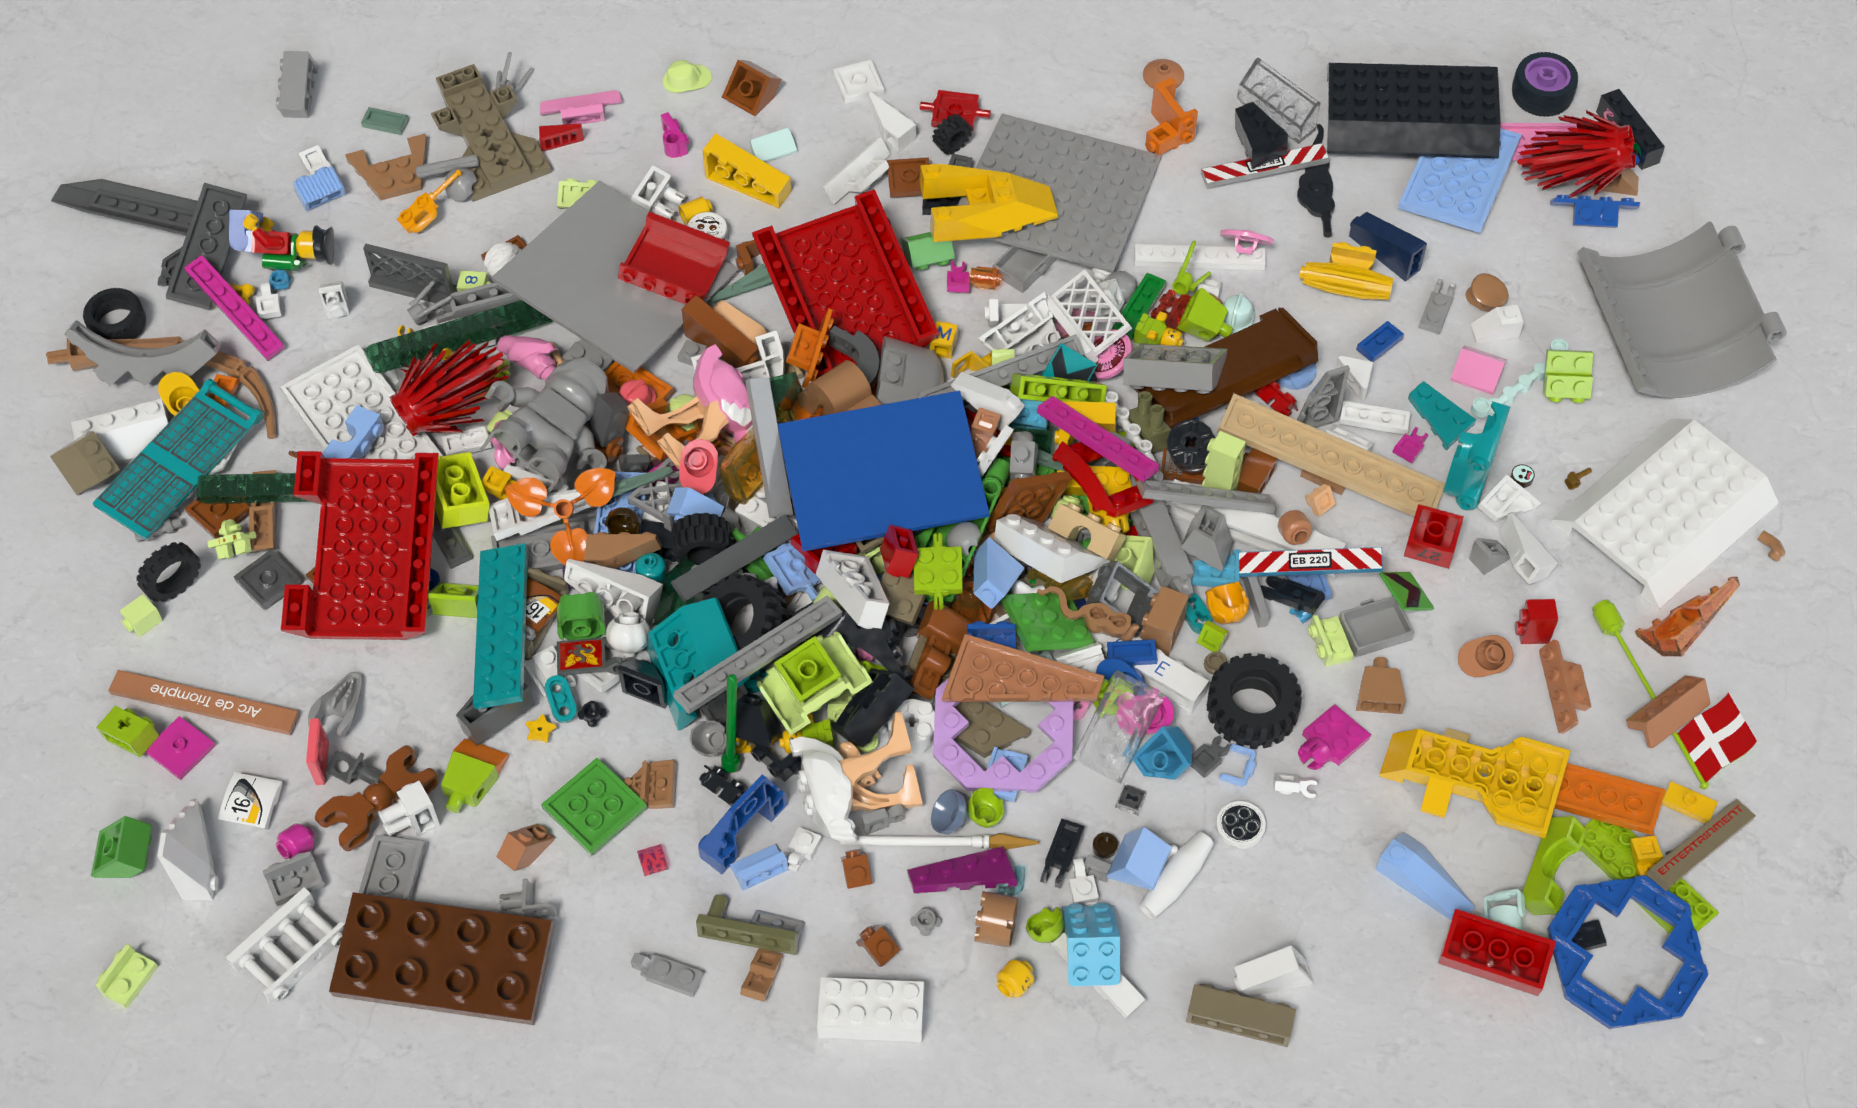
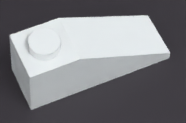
[950,372,1025,431]

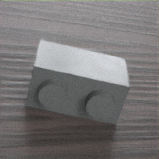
[589,392,630,447]

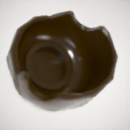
[605,507,641,534]

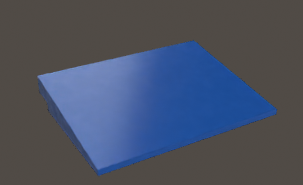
[777,390,989,552]

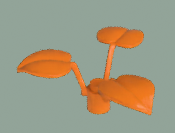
[505,468,616,565]

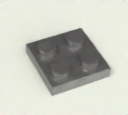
[233,549,301,610]

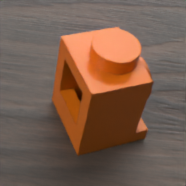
[1145,121,1180,156]

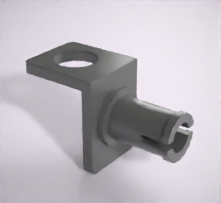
[325,751,383,785]

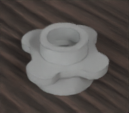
[910,907,941,936]

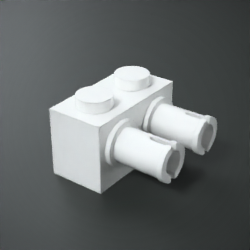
[631,165,686,219]
[378,781,440,837]

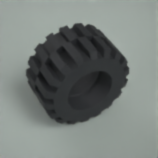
[672,513,732,567]

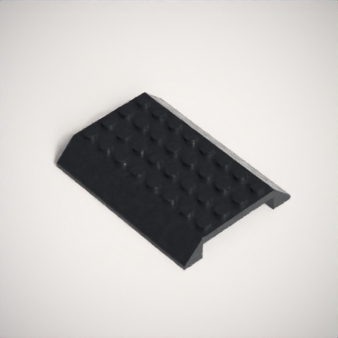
[1327,62,1501,158]

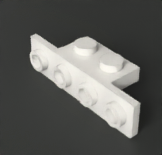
[823,137,890,204]

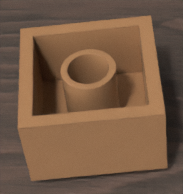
[1140,586,1189,657]

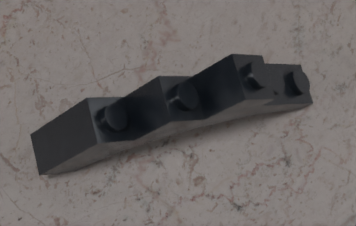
[787,602,913,684]

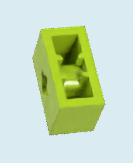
[96,705,159,758]

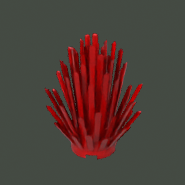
[1517,110,1636,198]
[389,340,510,436]

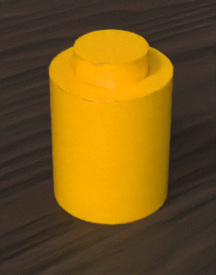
[678,196,712,226]

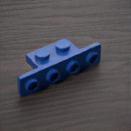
[1550,195,1640,228]

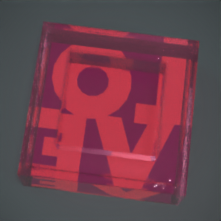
[637,844,668,877]

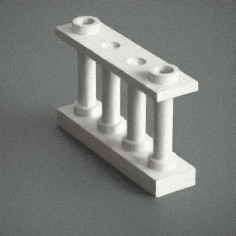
[226,888,345,1006]

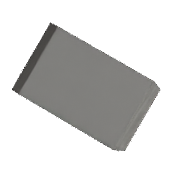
[1469,538,1510,575]

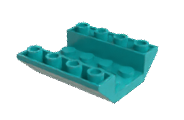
[647,598,750,730]

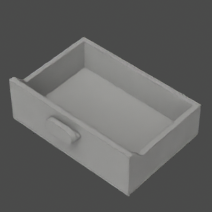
[992,246,1057,293]
[1339,596,1414,658]

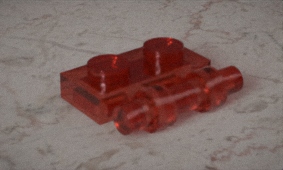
[1150,289,1191,336]

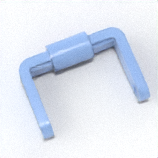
[1219,744,1256,787]

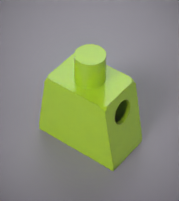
[1177,287,1233,341]
[441,751,499,813]

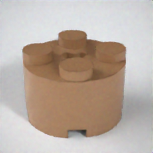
[974,891,1019,948]

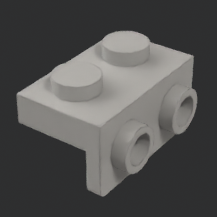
[263,851,325,906]

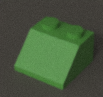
[900,232,955,270]
[91,816,152,878]

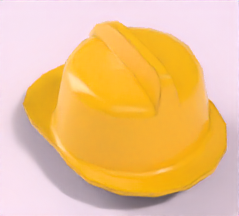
[158,372,200,416]

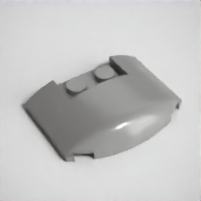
[875,336,944,405]

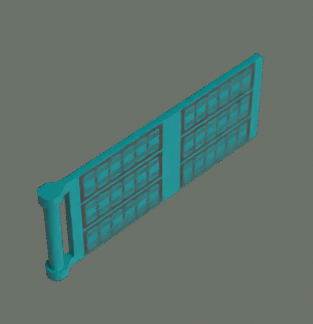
[93,379,264,540]

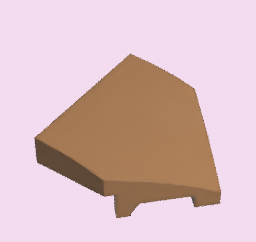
[623,759,677,809]

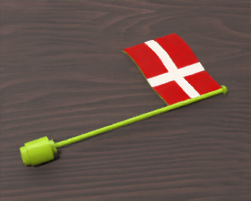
[1592,600,1757,789]

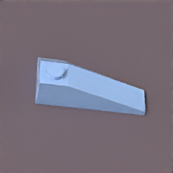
[1376,832,1475,920]

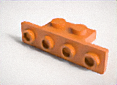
[786,308,834,389]

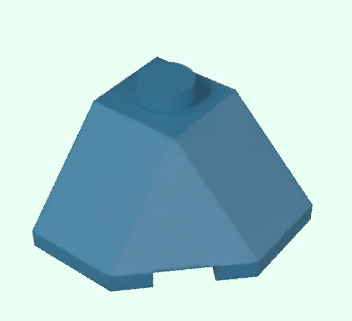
[1131,726,1192,780]

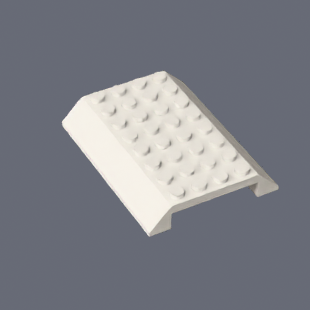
[1551,419,1778,611]

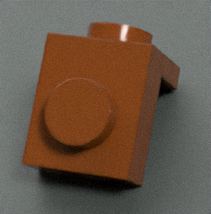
[735,240,759,275]
[594,436,624,464]
[840,849,872,889]
[856,926,900,967]

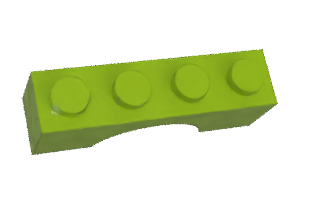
[1522,816,1587,915]

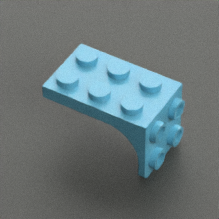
[1062,903,1120,986]

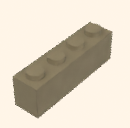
[1186,984,1296,1047]

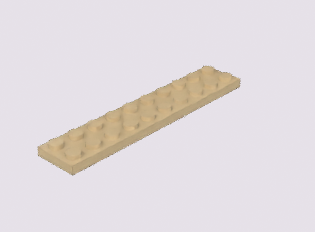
[1217,394,1445,517]

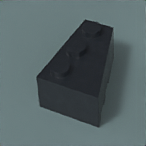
[832,668,915,747]

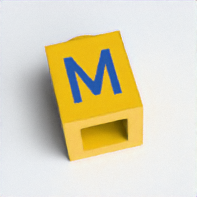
[930,321,958,359]

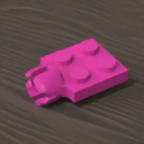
[1298,704,1371,770]

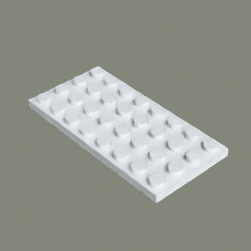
[280,344,443,459]

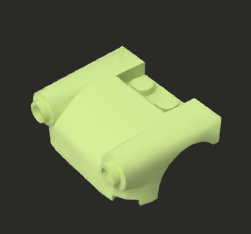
[757,631,873,736]

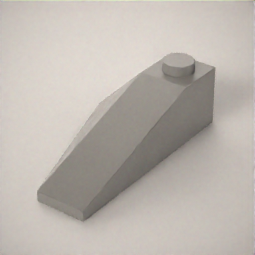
[1297,365,1350,428]

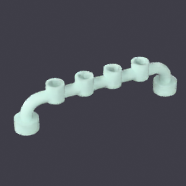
[1471,339,1569,419]

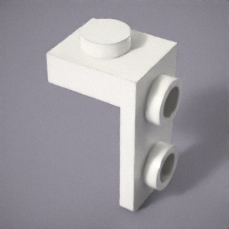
[984,299,1028,327]

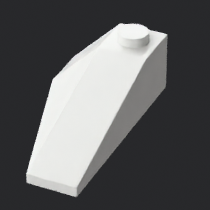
[564,559,663,625]

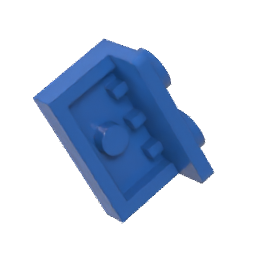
[967,621,1016,649]

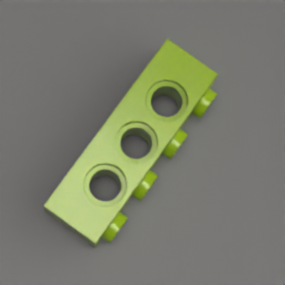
[1010,372,1107,402]

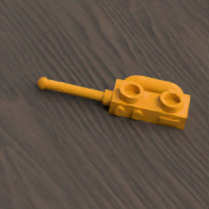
[397,169,462,234]

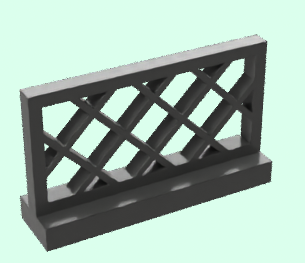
[363,244,458,303]

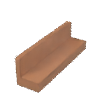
[1626,675,1710,748]

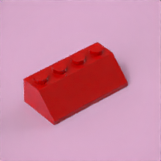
[1438,909,1556,996]

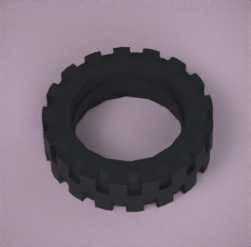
[136,542,201,602]

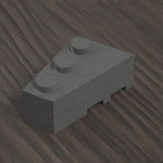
[456,683,535,746]

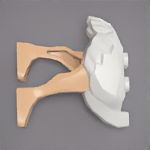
[789,711,923,842]

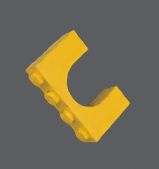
[1054,401,1117,496]

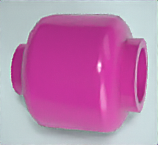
[276,823,315,859]

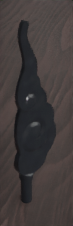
[1297,124,1335,237]

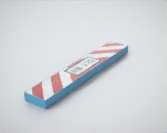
[1238,547,1383,577]

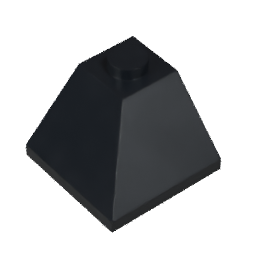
[618,658,667,709]
[724,693,784,748]

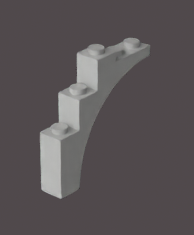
[65,320,221,386]

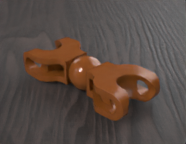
[315,745,440,851]

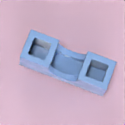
[322,405,384,459]

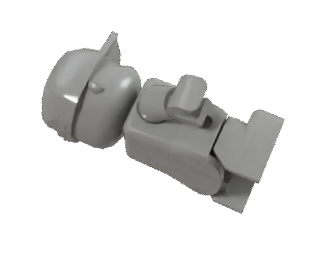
[480,357,609,496]

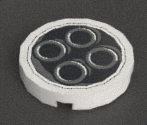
[1216,801,1266,849]

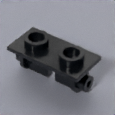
[699,765,746,806]

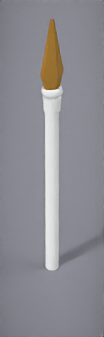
[840,833,1039,850]

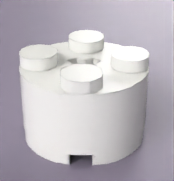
[888,699,935,756]

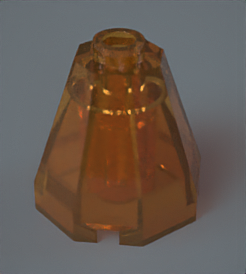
[947,581,996,624]

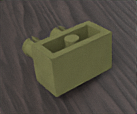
[1128,391,1171,453]

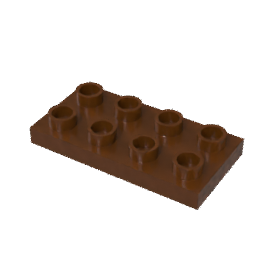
[329,892,555,1025]

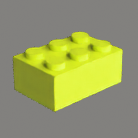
[435,452,490,529]

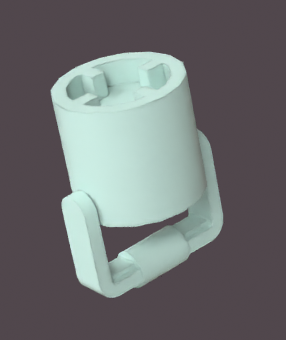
[1483,889,1526,930]

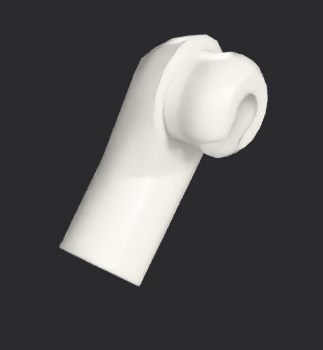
[1011,580,1045,594]

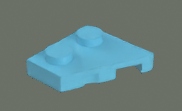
[1192,549,1240,587]

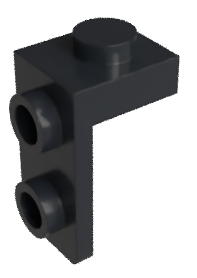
[750,742,801,782]

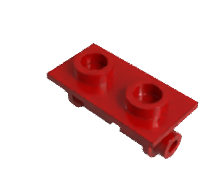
[1254,381,1298,417]

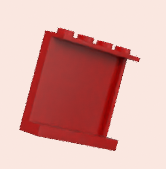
[618,212,730,305]

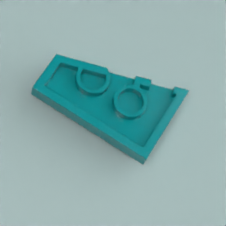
[1408,381,1476,451]

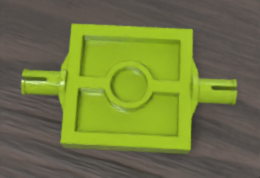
[914,533,963,610]

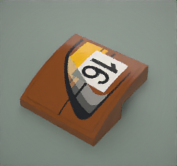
[526,579,561,636]

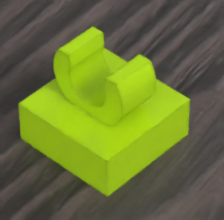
[1196,620,1228,652]

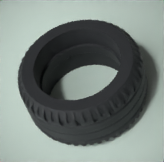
[83,288,146,339]

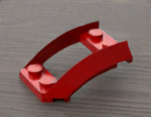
[1052,441,1154,518]

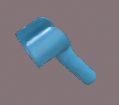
[1289,608,1313,624]

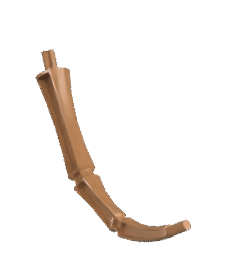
[46,336,276,439]

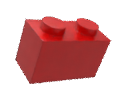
[880,525,918,578]
[1515,599,1559,644]

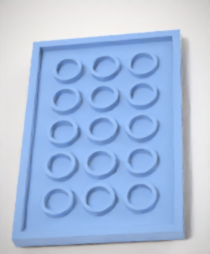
[1398,128,1522,233]

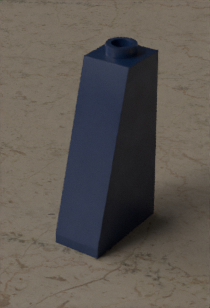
[1349,211,1427,282]

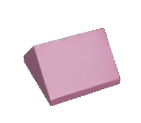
[1450,345,1507,395]

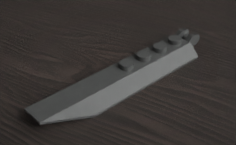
[51,179,198,236]

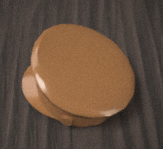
[1465,273,1509,312]

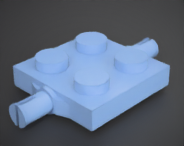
[763,543,822,602]

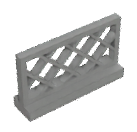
[627,440,730,532]

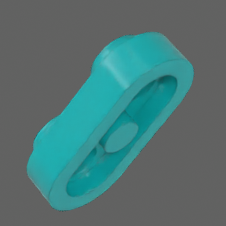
[544,675,577,723]

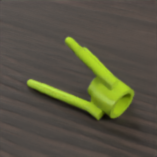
[1172,241,1211,295]

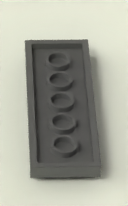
[166,183,247,310]

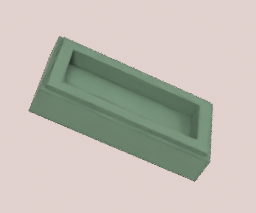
[361,107,409,135]

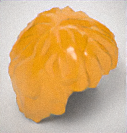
[1205,581,1249,624]

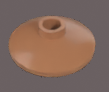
[1143,59,1184,89]

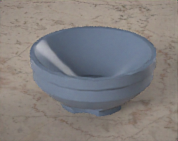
[931,789,969,834]

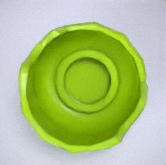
[967,787,1005,828]
[1026,907,1064,943]

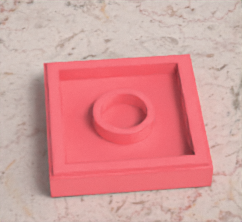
[306,718,329,785]

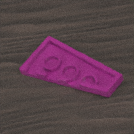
[907,846,1017,893]

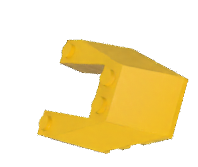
[920,164,1058,242]

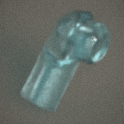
[998,866,1025,897]

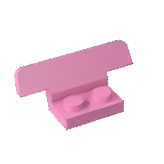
[540,90,622,125]

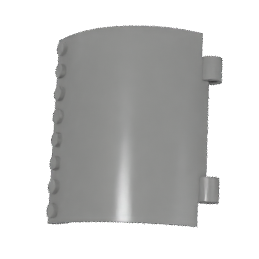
[1577,221,1787,398]

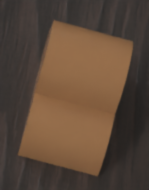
[797,360,881,417]

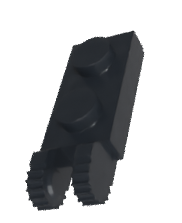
[1260,576,1325,615]
[1040,818,1085,889]

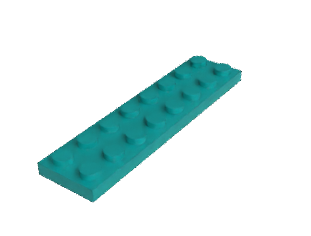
[473,543,528,709]

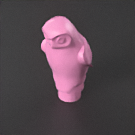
[497,335,558,382]

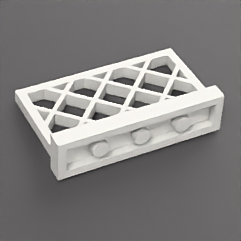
[1045,269,1132,363]

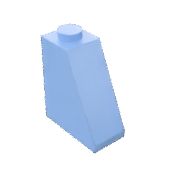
[973,537,1024,609]

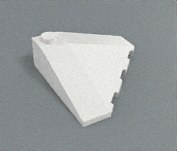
[157,798,219,900]

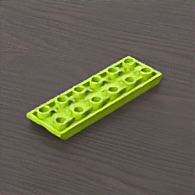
[1580,819,1719,934]

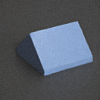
[1106,827,1172,890]

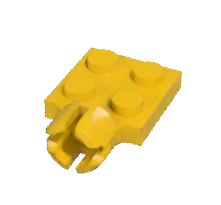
[1087,467,1136,534]

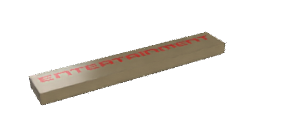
[1647,799,1756,891]

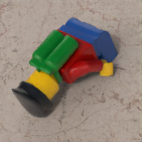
[229,210,334,271]

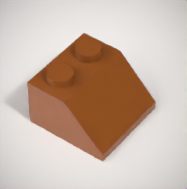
[721,60,782,116]

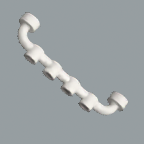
[1105,389,1163,481]

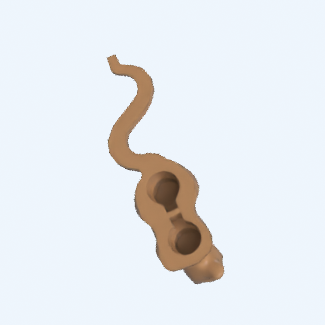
[1036,586,1139,641]

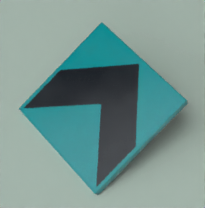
[1041,343,1097,381]

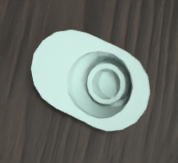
[1220,292,1255,338]

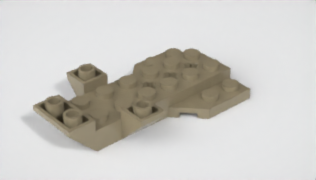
[431,64,552,202]

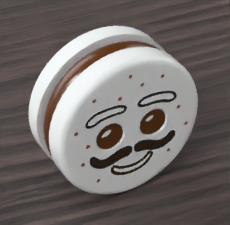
[687,212,728,241]

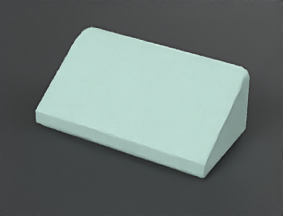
[750,128,797,163]

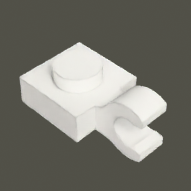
[256,282,282,320]
[1273,773,1317,798]
[787,827,822,872]
[1069,858,1099,905]

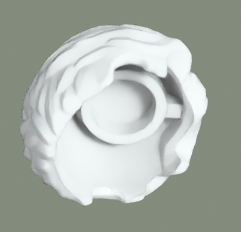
[484,242,521,278]

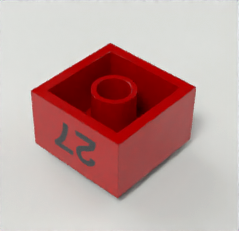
[1404,504,1464,569]

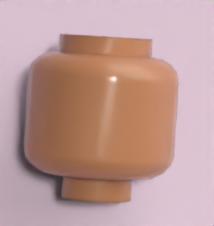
[1277,510,1312,545]

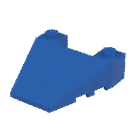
[698,774,787,874]

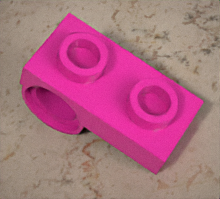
[661,112,689,158]

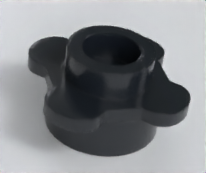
[578,701,607,727]

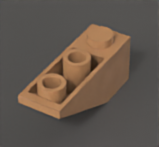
[584,532,662,569]

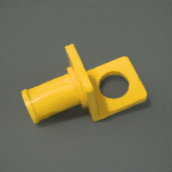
[951,350,992,378]

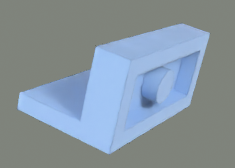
[730,844,788,891]

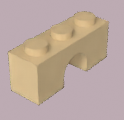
[1048,502,1126,561]

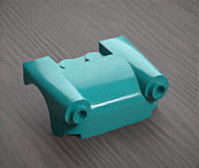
[1443,401,1510,511]

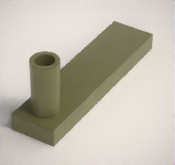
[696,894,799,955]

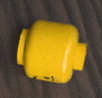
[996,959,1034,998]

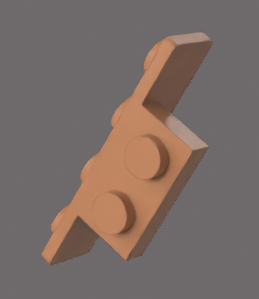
[1539,640,1591,734]

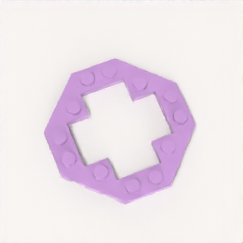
[933,678,1073,793]

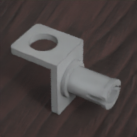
[499,878,557,918]

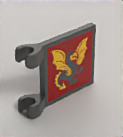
[557,637,622,676]

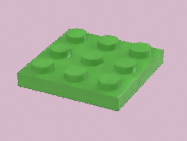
[1001,591,1094,652]
[541,758,647,856]

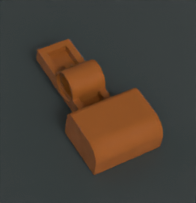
[910,600,973,700]

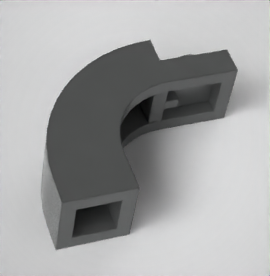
[828,326,879,393]

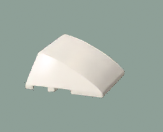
[977,292,1061,376]

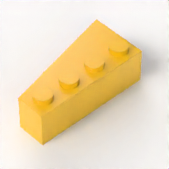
[702,133,792,209]

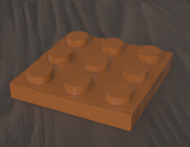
[986,471,1072,533]

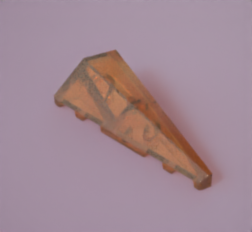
[1635,576,1740,656]

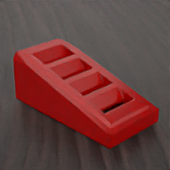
[539,124,584,151]

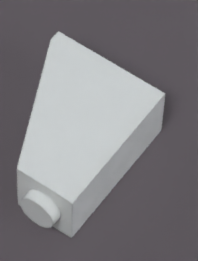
[1234,945,1313,997]

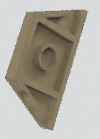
[954,702,1031,758]

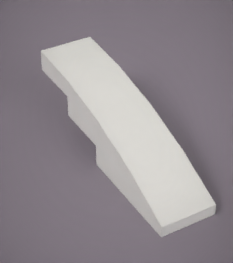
[1051,932,1145,1018]

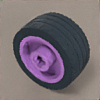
[1512,52,1578,117]

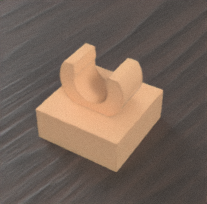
[1305,484,1336,517]

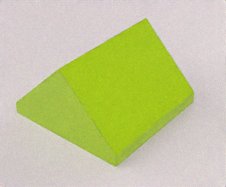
[428,582,479,618]
[774,636,842,703]

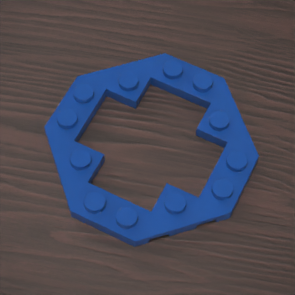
[1547,875,1709,1029]

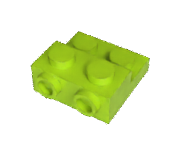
[1542,349,1594,403]

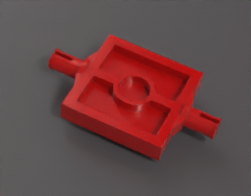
[920,90,991,132]

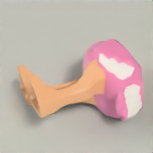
[627,344,755,470]

